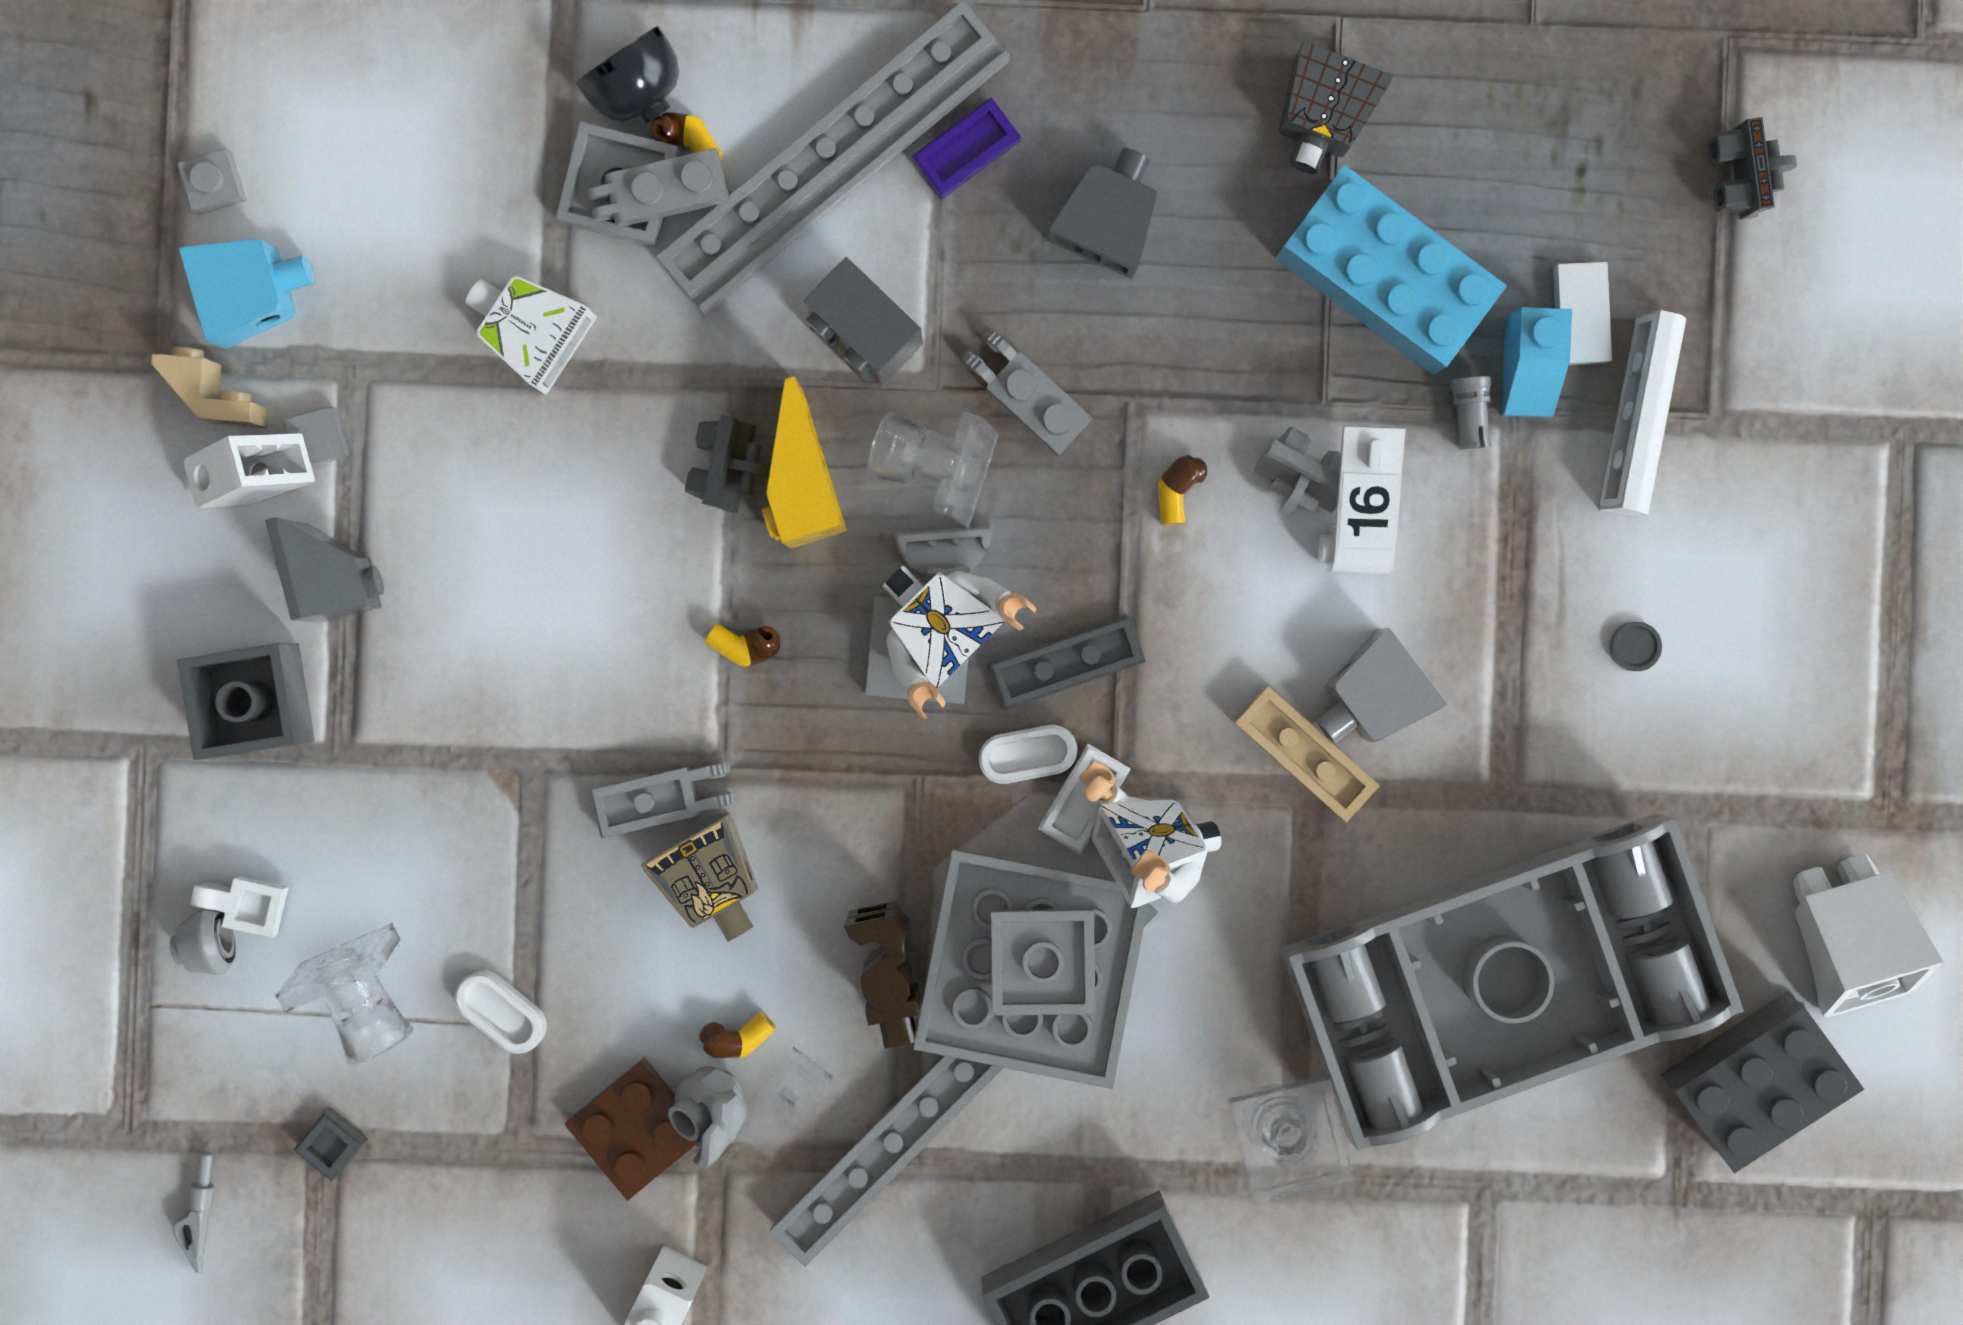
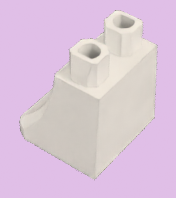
[1792,853,1943,1017]

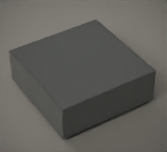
[293,1108,368,1182]

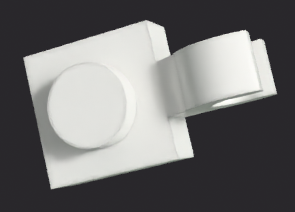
[190,876,289,938]

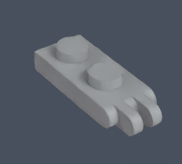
[587,148,730,227]

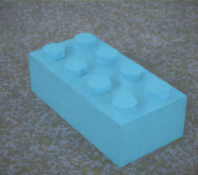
[1275,165,1507,376]

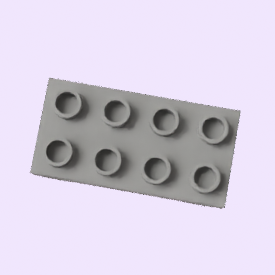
[1279,814,1744,1151]

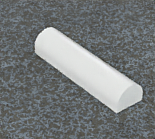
[1599,310,1686,517]

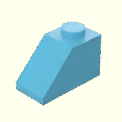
[1501,307,1572,418]

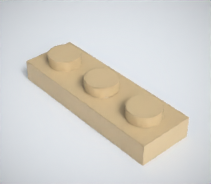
[1233,685,1380,823]

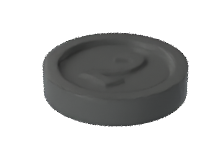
[1610,622,1662,671]

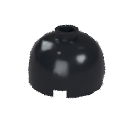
[575,25,679,123]

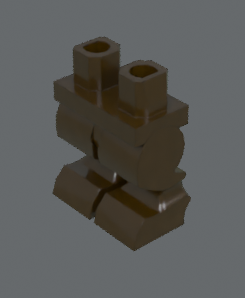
[844,901,920,1049]

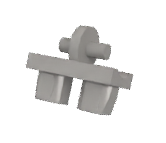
[1254,427,1340,516]

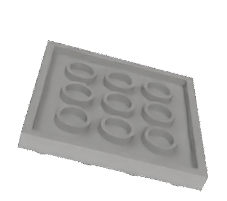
[913,849,1149,1089]

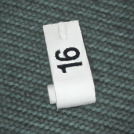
[1318,426,1406,575]

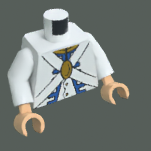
[882,565,1036,719]
[1079,761,1221,908]

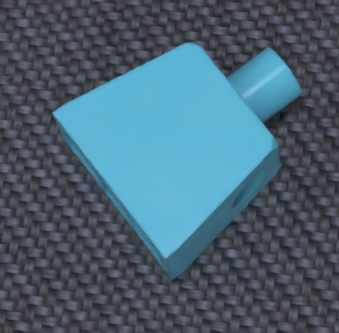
[179,239,315,349]

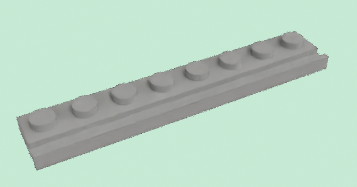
[656,0,1010,316]

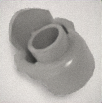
[668,1066,747,1170]

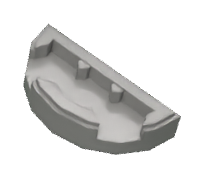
[893,526,993,578]

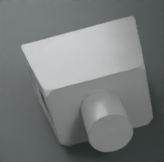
[1316,628,1447,744]

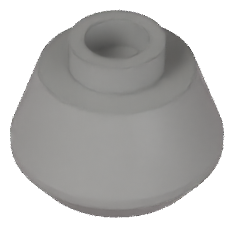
[170,908,236,975]

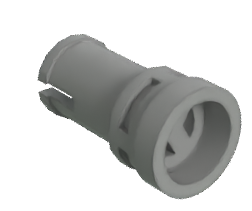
[1450,376,1491,450]

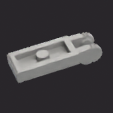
[960,327,1093,457]
[590,761,738,839]

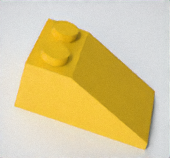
[762,376,847,549]

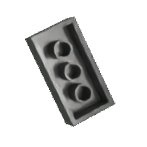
[981,1190,1210,1325]

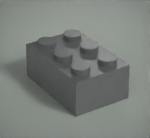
[1661,992,1865,1174]

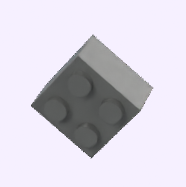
[803,256,923,387]
[177,643,315,761]

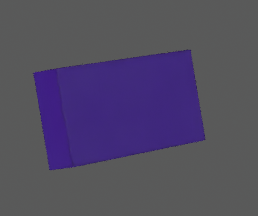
[912,97,1021,200]

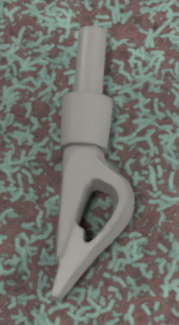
[173,1152,214,1273]

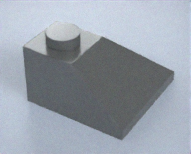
[265,517,384,622]

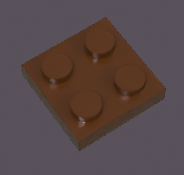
[564,1057,696,1201]

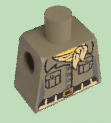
[641,813,758,942]

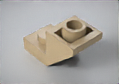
[151,347,268,428]

